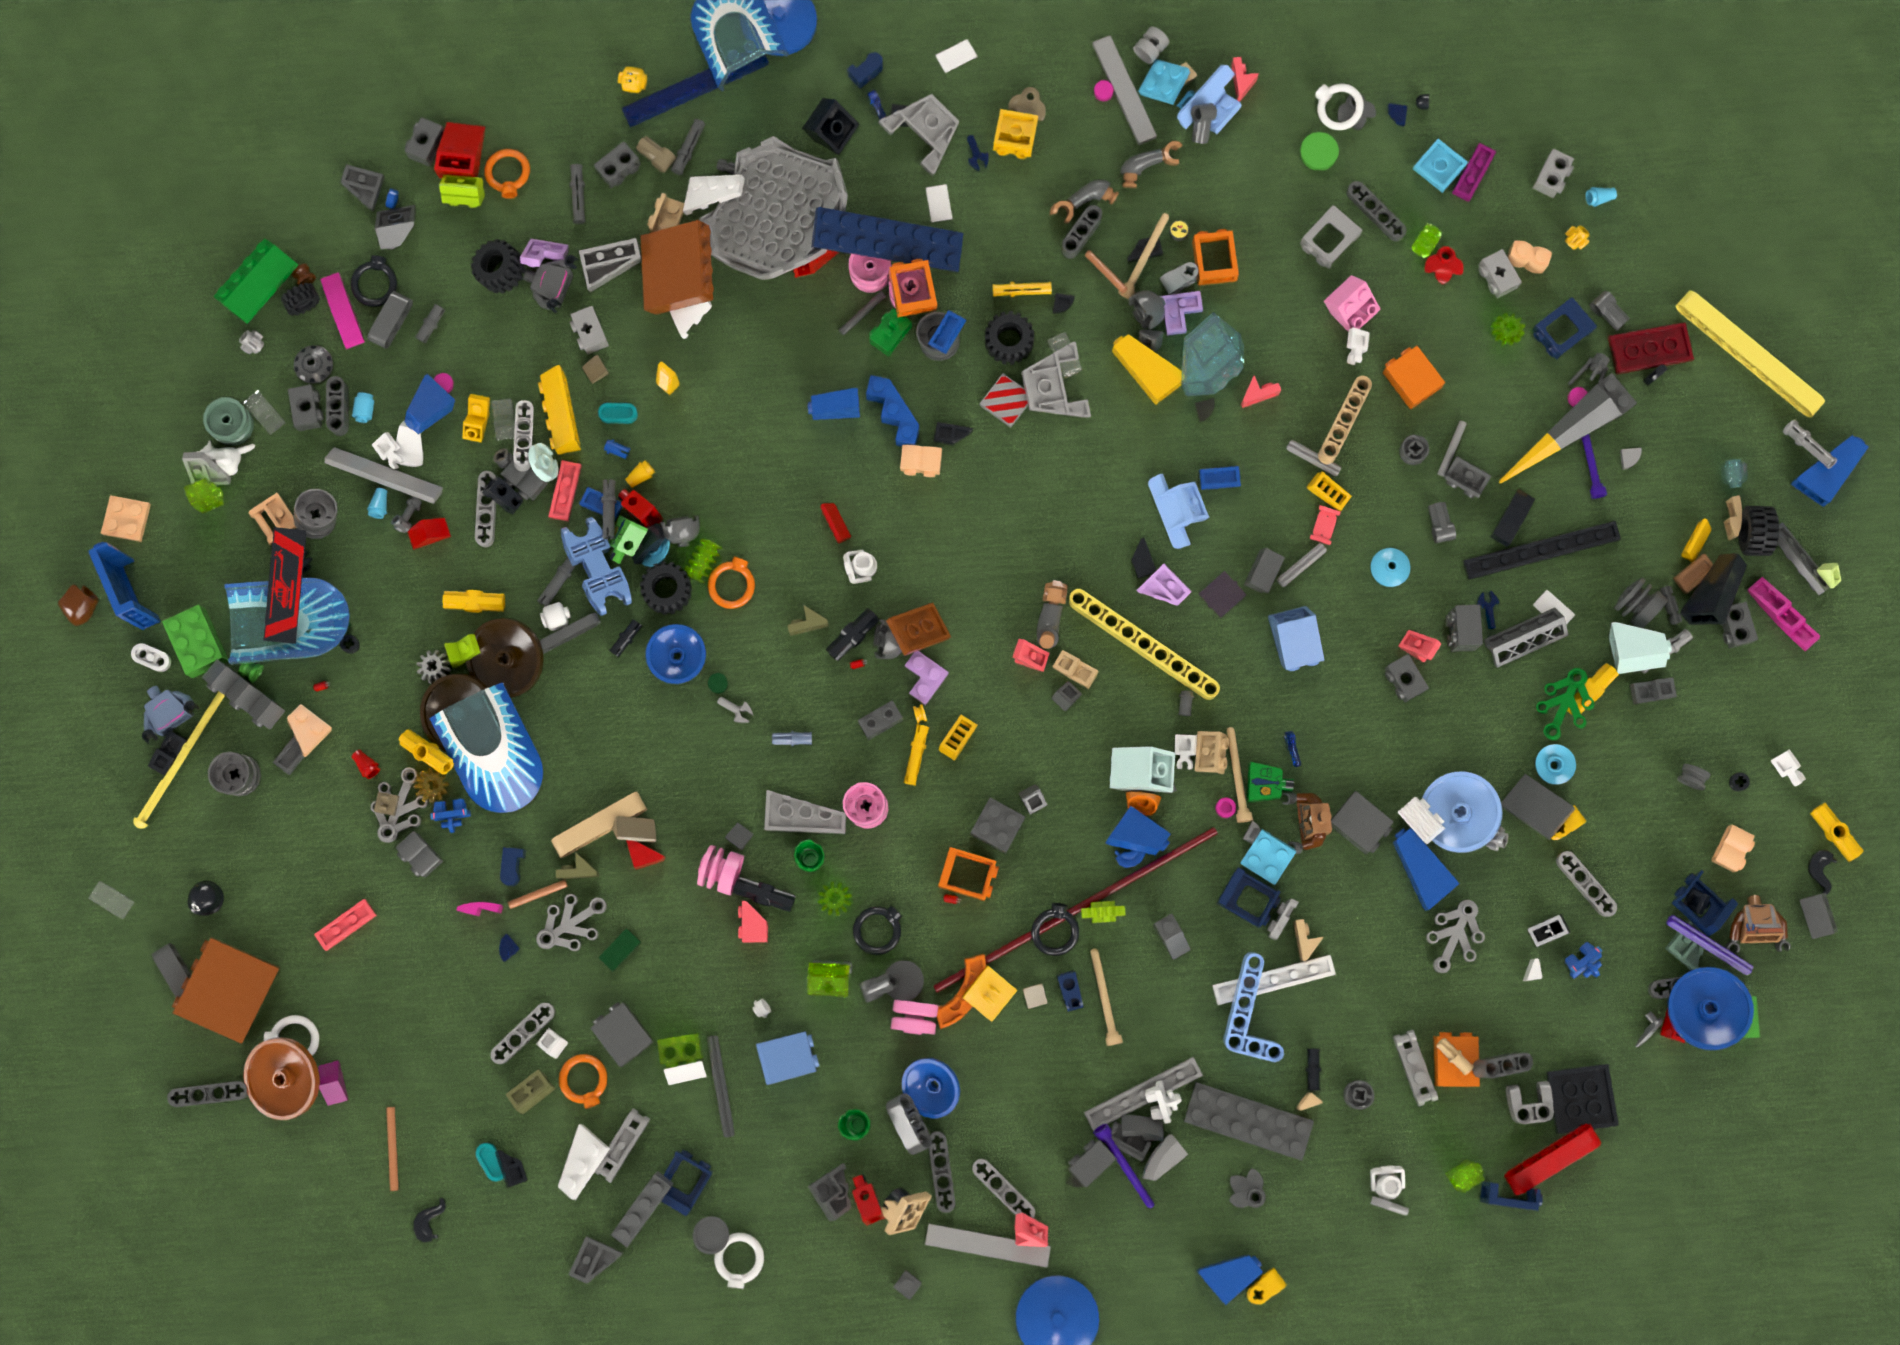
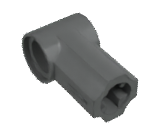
[1191,103,1217,144]
[1590,291,1630,331]
[1428,502,1456,543]
[859,971,899,1003]

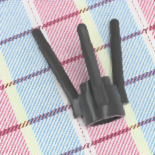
[1568,353,1610,385]

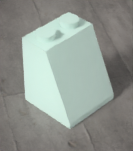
[1609,622,1672,674]
[1110,747,1175,793]

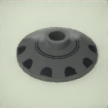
[294,345,333,384]

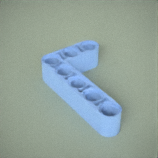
[1223,952,1284,1062]

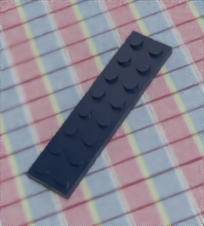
[811,207,964,272]

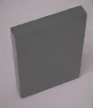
[1501,774,1575,840]

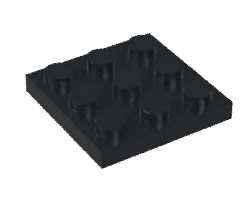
[1546,1064,1619,1134]

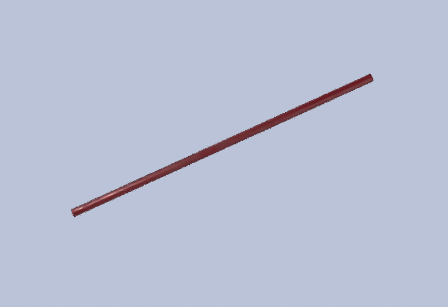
[933,827,1218,993]

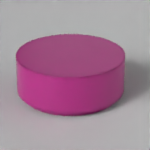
[1094,80,1114,101]
[434,373,454,393]
[1567,387,1588,407]
[1215,798,1236,818]

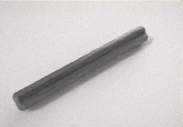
[707,1036,735,1138]

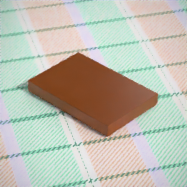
[886,603,951,656]

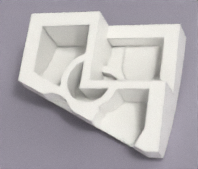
[670,301,712,339]

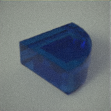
[1387,103,1408,127]
[499,933,520,962]

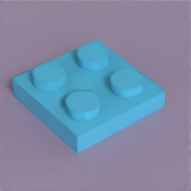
[1138,59,1190,104]
[1413,139,1468,193]
[1240,829,1297,885]

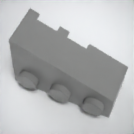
[579,238,642,292]

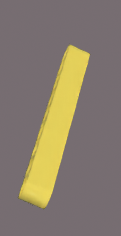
[1676,291,1825,418]
[1069,589,1220,700]

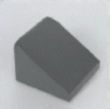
[1138,329,1163,352]
[1052,681,1082,711]
[1019,784,1047,814]
[725,823,754,850]

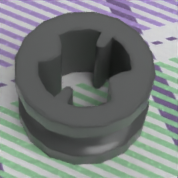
[493,448,513,468]

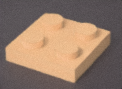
[101,495,151,542]

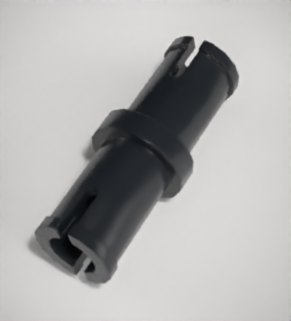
[609,619,643,658]
[1305,1048,1322,1091]

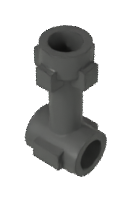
[391,496,422,533]

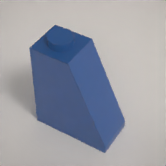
[404,374,455,435]
[808,388,860,420]
[1105,806,1170,855]
[1197,1254,1263,1305]

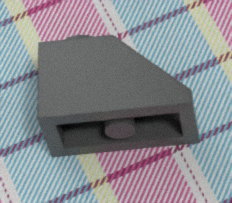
[1153,914,1191,960]

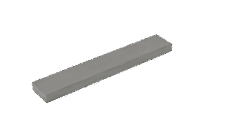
[1092,36,1157,145]
[325,447,443,504]
[1084,1057,1203,1131]
[925,1224,1051,1267]

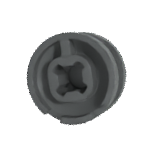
[1399,434,1430,465]
[1677,764,1711,790]
[1343,1080,1375,1110]

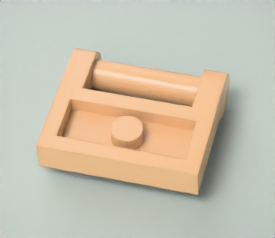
[248,493,296,545]

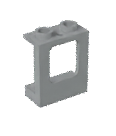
[1300,205,1362,269]

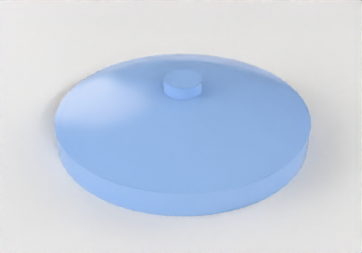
[1422,772,1502,853]

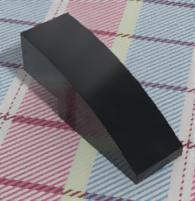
[1490,489,1535,547]

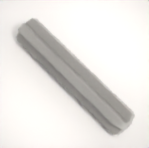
[1287,440,1341,476]
[1277,543,1327,587]

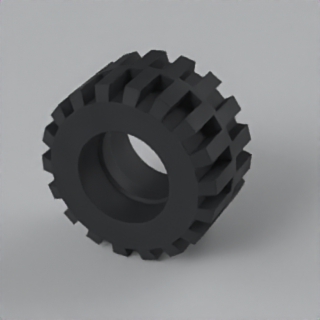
[471,239,525,294]
[985,311,1034,365]
[1738,506,1779,556]
[640,562,692,615]

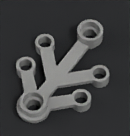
[371,767,429,843]
[536,894,607,951]
[1426,900,1485,973]

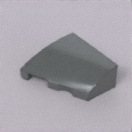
[808,1163,851,1221]

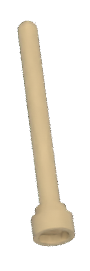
[1118,213,1169,299]
[1227,727,1253,823]
[1090,948,1123,1046]

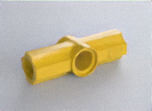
[442,590,505,613]
[1567,663,1619,715]
[399,729,454,774]
[1810,803,1864,862]

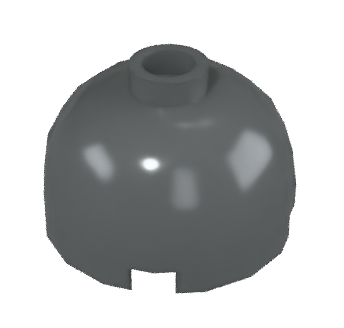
[1129,290,1166,330]
[660,515,700,547]
[873,619,902,659]

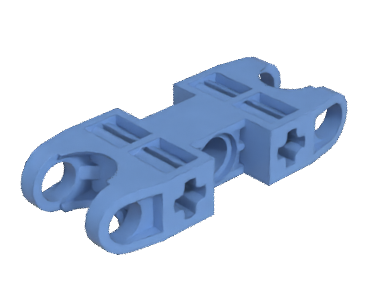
[561,517,632,616]

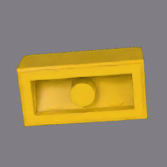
[1681,519,1712,562]

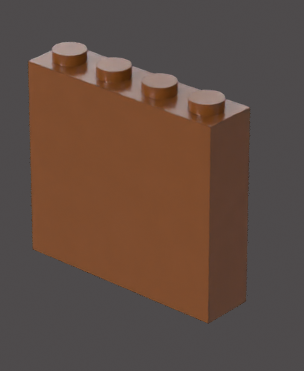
[641,220,714,315]
[172,937,280,1044]

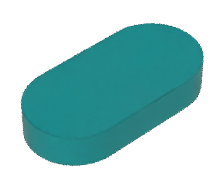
[598,403,638,424]
[475,1143,504,1181]

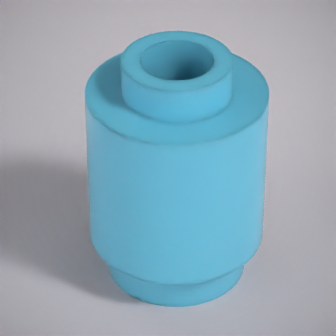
[352,392,375,423]

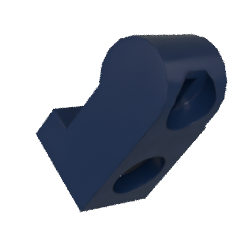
[847,52,883,89]
[500,847,526,887]
[1056,970,1083,1012]

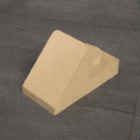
[1293,919,1323,962]

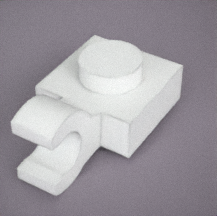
[1347,327,1370,365]
[1771,749,1806,787]

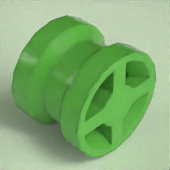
[238,663,264,682]

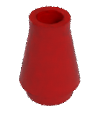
[351,750,380,779]

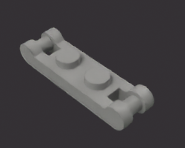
[1393,1030,1438,1107]
[594,1108,651,1183]

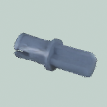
[772,731,812,747]

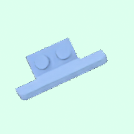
[1177,65,1242,134]
[1148,473,1209,549]

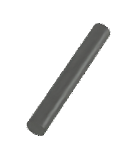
[838,291,886,336]

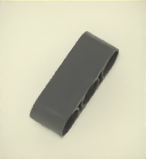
[1062,205,1102,259]
[368,291,413,349]
[326,376,349,436]
[152,943,192,997]
[1472,1053,1533,1078]
[886,1093,932,1155]

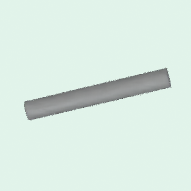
[1437,421,1467,477]

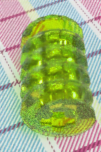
[684,539,723,584]

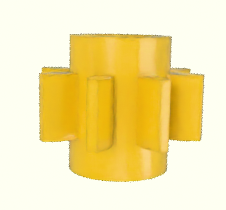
[1565,225,1590,250]

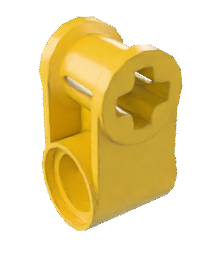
[1551,805,1587,840]
[1247,1268,1287,1305]

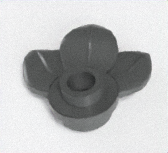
[1337,94,1376,130]
[1229,1168,1266,1208]

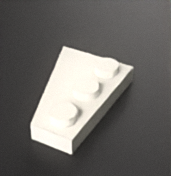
[683,174,745,215]
[558,1124,610,1200]

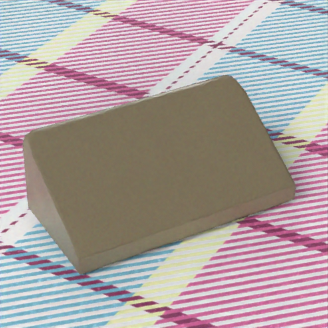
[612,816,656,842]

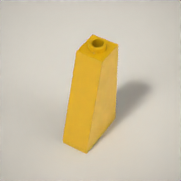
[1112,334,1188,405]

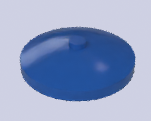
[740,0,817,56]
[1668,967,1754,1050]
[1016,1275,1099,1345]

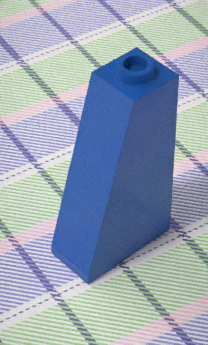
[1790,435,1869,507]
[1392,828,1460,911]

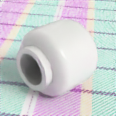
[540,602,571,631]

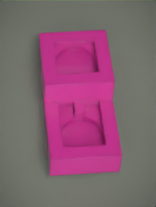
[456,902,503,917]

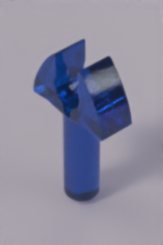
[867,90,887,120]
[967,135,989,171]
[1477,591,1500,629]
[1284,731,1302,767]

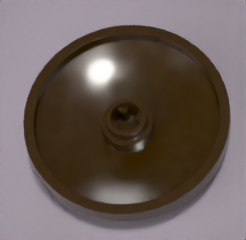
[466,618,544,698]
[420,674,498,753]

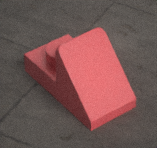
[1231,57,1259,101]
[1241,375,1281,408]
[1399,630,1441,662]
[1012,639,1050,672]
[1015,1213,1048,1247]

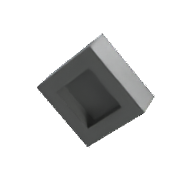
[893,1270,922,1300]

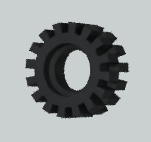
[281,283,320,316]

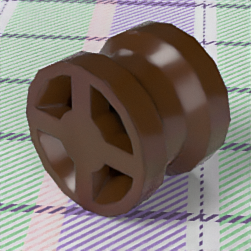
[291,264,316,286]

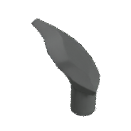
[1635,1011,1663,1048]

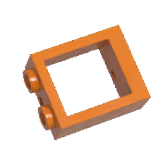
[1192,229,1239,286]
[888,259,937,317]
[938,847,999,901]

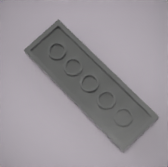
[1184,1082,1314,1161]

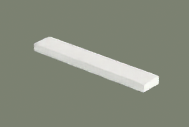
[1212,955,1336,1005]

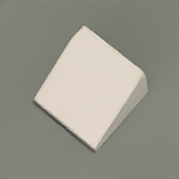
[1523,958,1542,981]
[536,1028,568,1059]

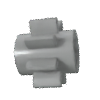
[239,330,264,354]
[1486,826,1508,851]

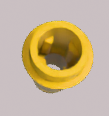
[625,460,655,488]

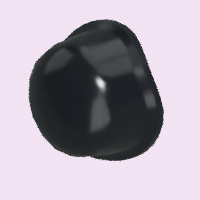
[188,881,224,916]

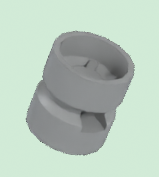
[1133,27,1169,64]

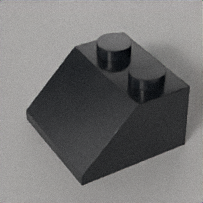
[802,98,860,155]

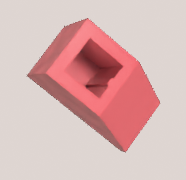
[738,901,768,943]

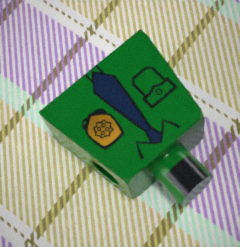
[1247,762,1294,802]

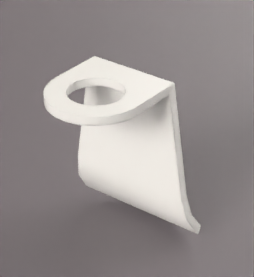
[396,421,423,467]

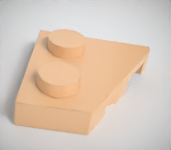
[287,704,332,757]

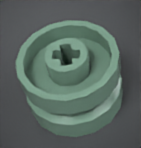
[203,397,254,446]

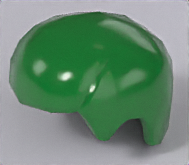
[794,839,825,872]
[838,1109,871,1141]

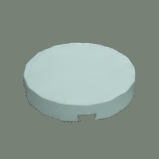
[528,443,559,482]

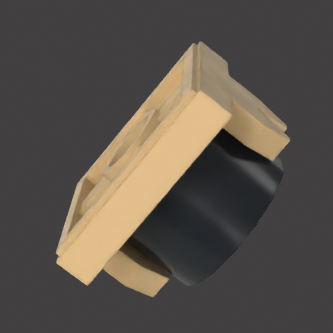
[881,1187,931,1235]

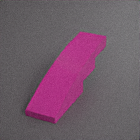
[320,272,365,349]
[1747,577,1820,651]

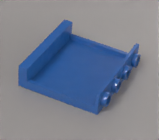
[88,542,161,630]

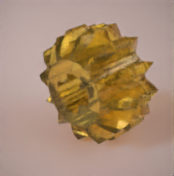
[413,768,449,803]

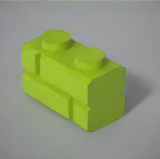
[439,175,485,208]

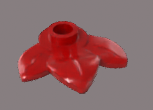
[1424,246,1464,285]

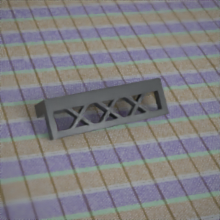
[1484,608,1568,668]

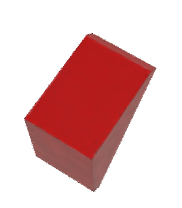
[408,518,451,549]
[626,840,666,869]

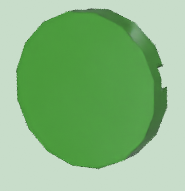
[1300,132,1339,171]

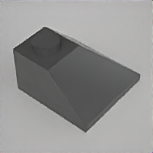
[375,205,416,250]

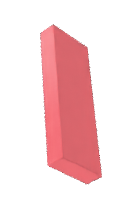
[548,460,582,522]
[314,899,377,951]

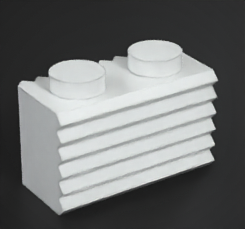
[1398,797,1445,844]

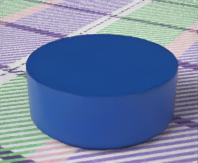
[386,188,399,209]

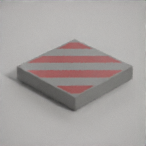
[980,374,1028,428]

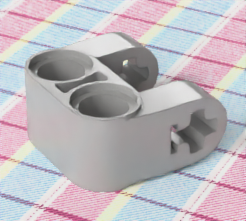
[1506,1081,1554,1124]

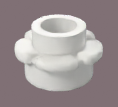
[753,999,771,1018]

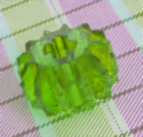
[1412,223,1442,258]
[1491,312,1525,346]
[818,882,852,916]

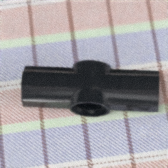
[826,608,880,662]
[732,876,796,912]

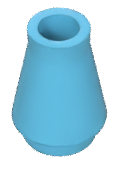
[1586,187,1617,207]
[367,488,388,519]

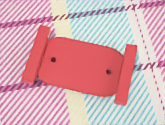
[1309,505,1341,545]

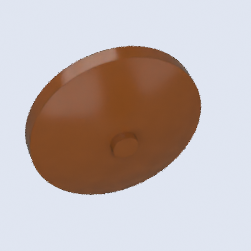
[244,1037,320,1120]

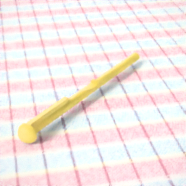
[133,691,225,829]

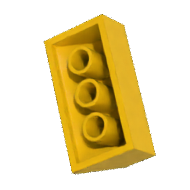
[538,365,581,455]

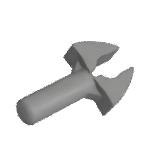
[717,697,753,723]
[1371,1196,1409,1215]

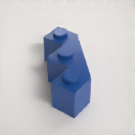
[866,375,920,447]

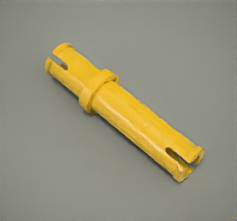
[992,282,1052,298]
[903,724,929,786]

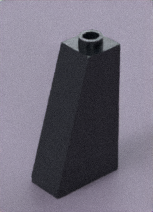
[1680,553,1747,625]

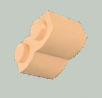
[1507,241,1552,274]
[900,445,942,477]
[1711,824,1755,872]

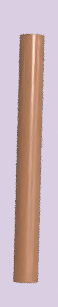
[386,1107,399,1191]

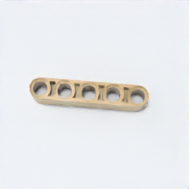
[1318,376,1372,464]
[551,792,647,858]

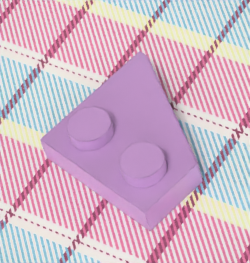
[1136,563,1192,606]

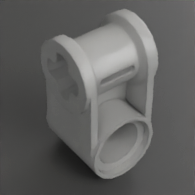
[1160,262,1198,295]

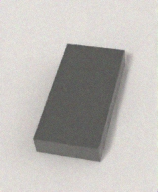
[273,736,304,775]

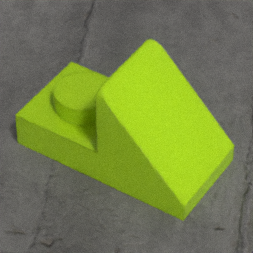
[444,634,481,668]

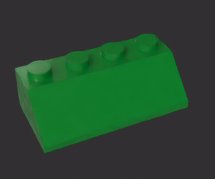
[213,238,299,324]

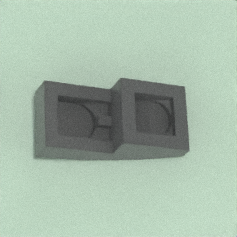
[1630,678,1677,704]
[1121,1115,1164,1141]

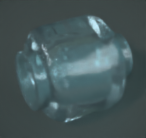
[1721,459,1748,488]

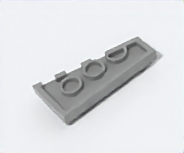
[764,790,846,834]

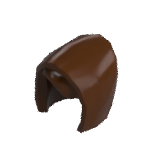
[57,584,99,626]

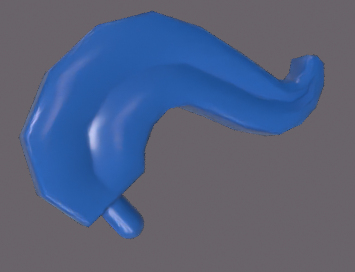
[1115,850,1145,868]

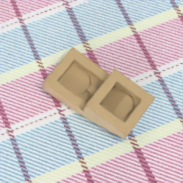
[1724,495,1742,541]
[1052,650,1099,689]

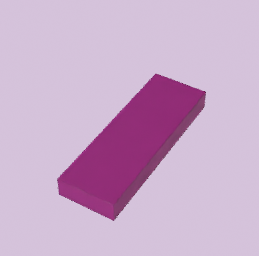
[1452,143,1497,202]

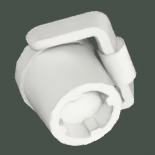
[843,550,877,584]
[1370,1165,1405,1200]

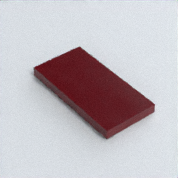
[1608,322,1694,375]

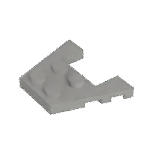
[878,94,959,176]
[1021,342,1091,418]

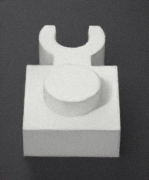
[372,432,406,469]
[1175,734,1197,769]

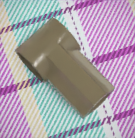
[636,136,676,173]

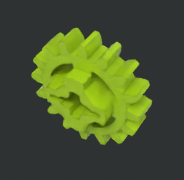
[1081,901,1126,923]

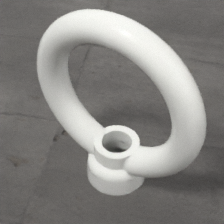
[1315,84,1364,130]
[264,1015,319,1056]
[715,1233,764,1289]

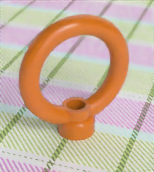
[484,149,530,199]
[707,557,755,609]
[559,1054,607,1109]

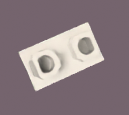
[1145,1080,1181,1124]

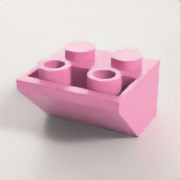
[1324,275,1380,332]

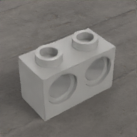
[1533,149,1574,198]

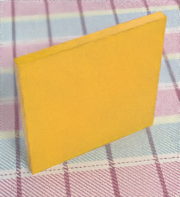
[962,965,1017,1022]

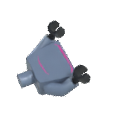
[142,686,200,744]

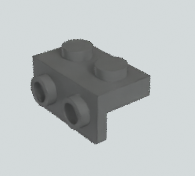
[1444,456,1492,498]

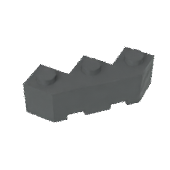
[202,659,285,729]

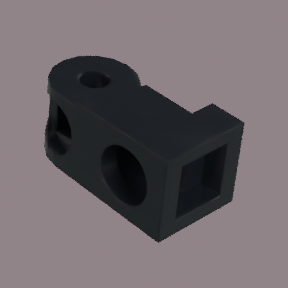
[482,477,523,514]

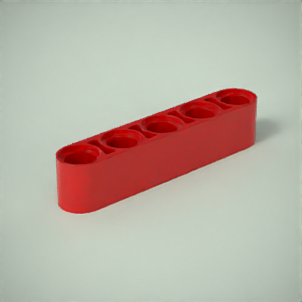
[1504,1124,1602,1195]

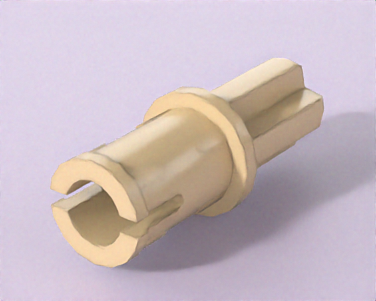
[1436,1038,1474,1075]

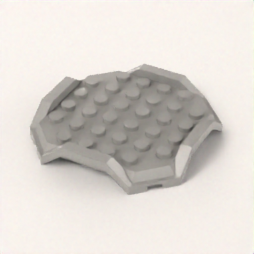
[699,136,848,280]

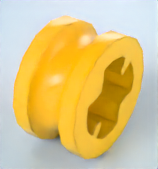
[913,704,927,724]

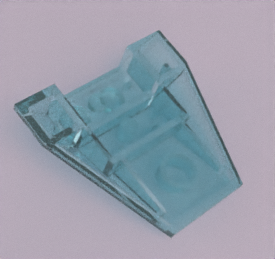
[1181,312,1244,396]

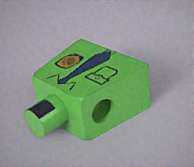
[608,516,648,564]

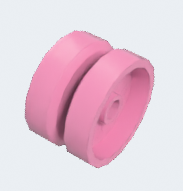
[849,254,891,293]
[889,269,929,315]
[890,1000,939,1035]

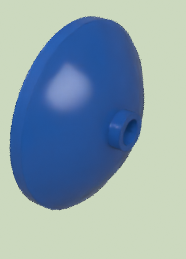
[646,624,706,684]
[902,1058,960,1118]

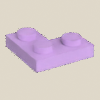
[520,239,569,267]
[1162,291,1203,335]
[905,651,949,706]

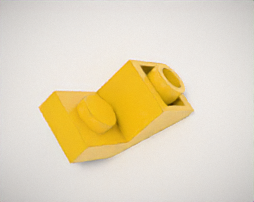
[462,394,490,443]

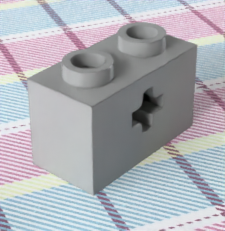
[1478,249,1522,299]
[570,306,609,355]

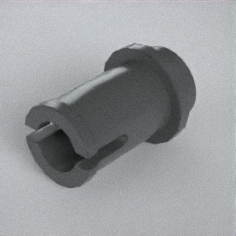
[1178,691,1195,716]

